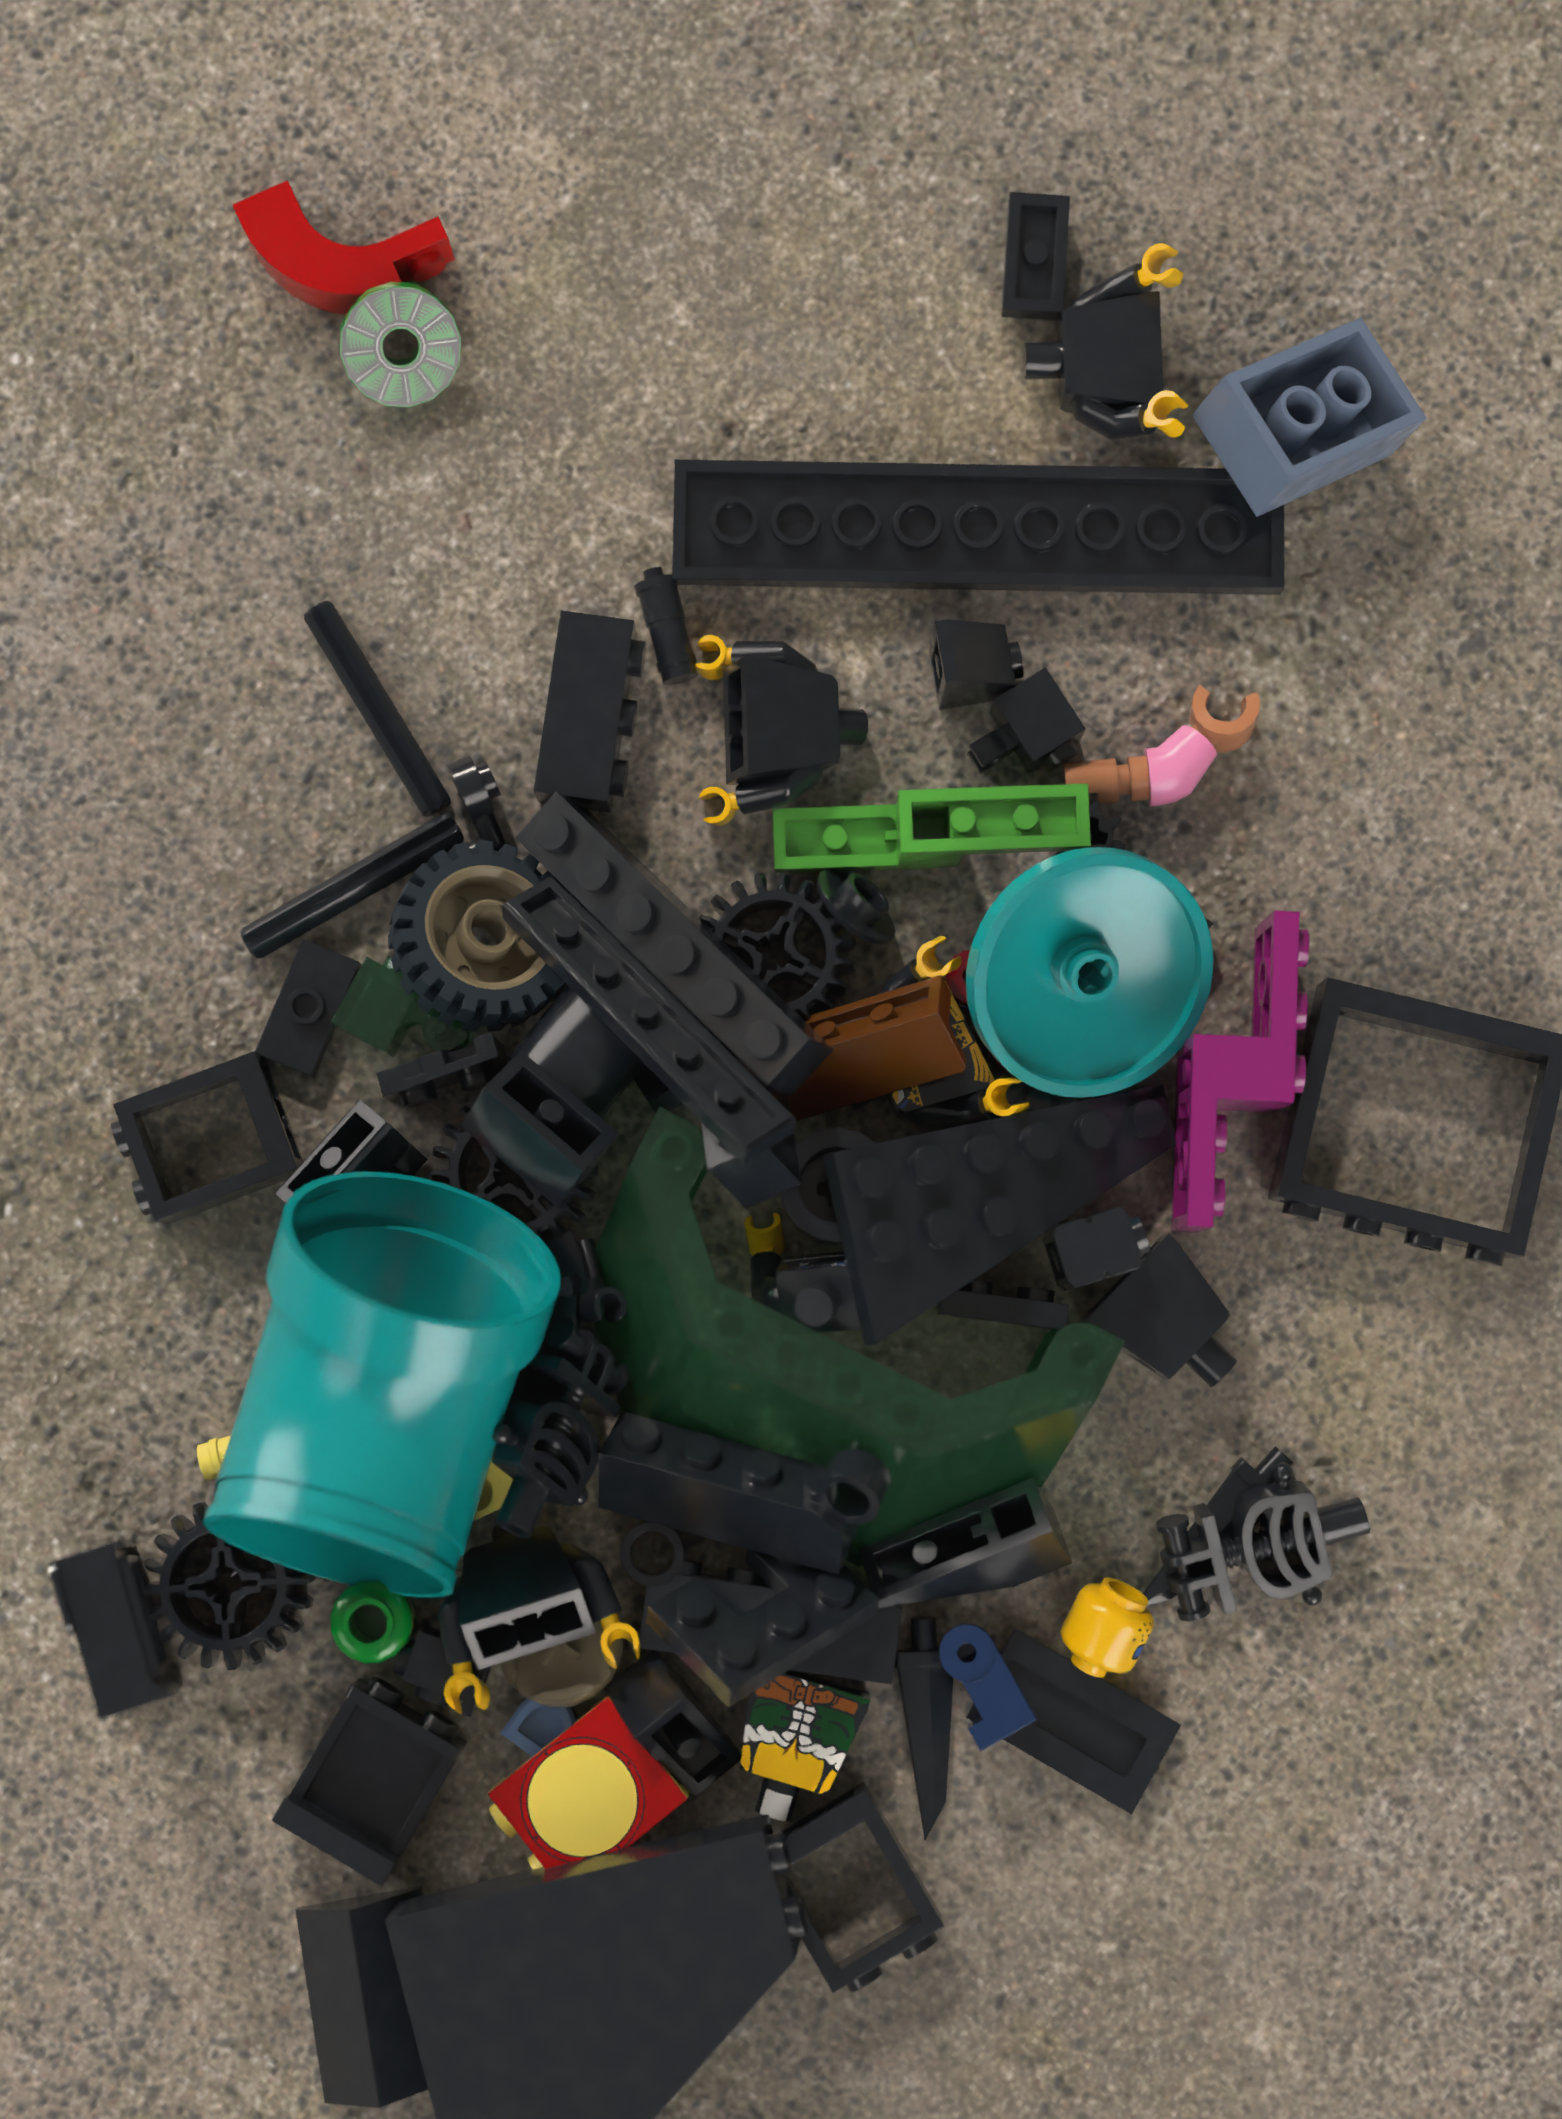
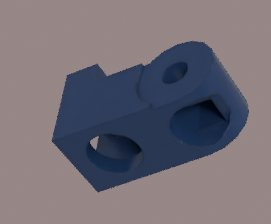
[939,1623,1037,1752]

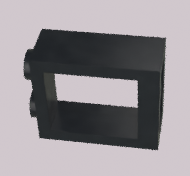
[111,1051,303,1224]
[779,1781,944,1993]

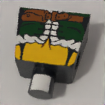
[740,1670,871,1822]

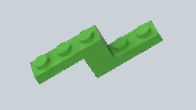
[772,784,1091,874]

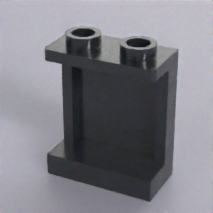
[271,1676,467,1886]

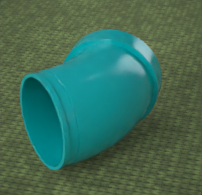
[203,1172,561,1598]

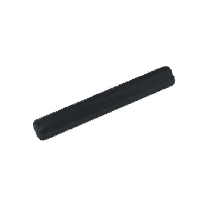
[304,601,451,817]
[240,813,464,959]

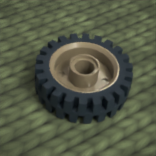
[388,841,565,1032]

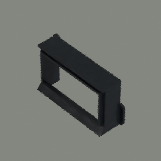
[47,1539,183,1719]

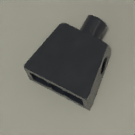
[1080,1233,1237,1387]

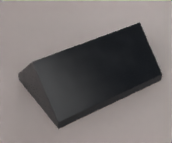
[296,1886,428,2108]

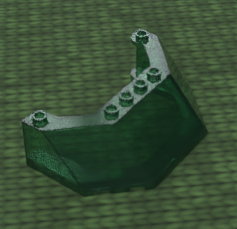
[594,1107,1125,1566]

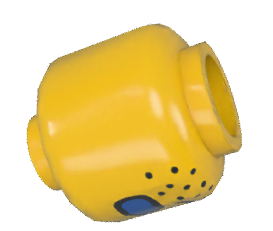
[1060,1577,1155,1678]

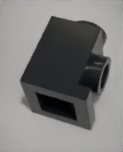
[394,1625,492,1717]

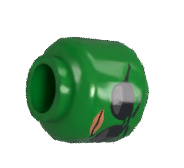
[330,1580,417,1663]

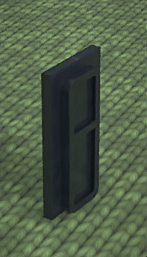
[965,1628,1181,1815]

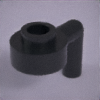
[446,755,508,853]

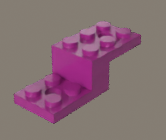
[1171,911,1309,1233]

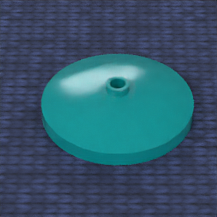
[966,847,1213,1098]

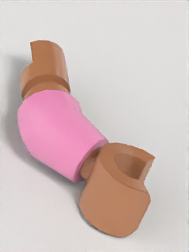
[1063,685,1260,807]

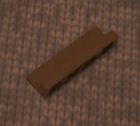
[721,975,966,1121]

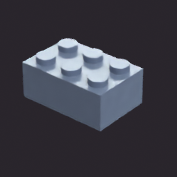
[1192,318,1427,517]

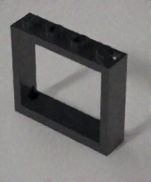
[1268,977,1562,1267]

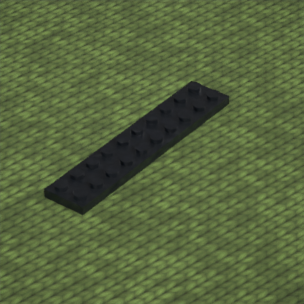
[672,459,1284,595]

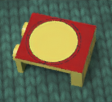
[488,1694,690,1869]

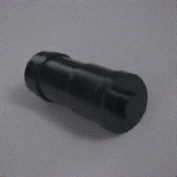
[634,567,698,685]

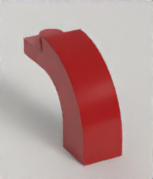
[232,180,455,315]

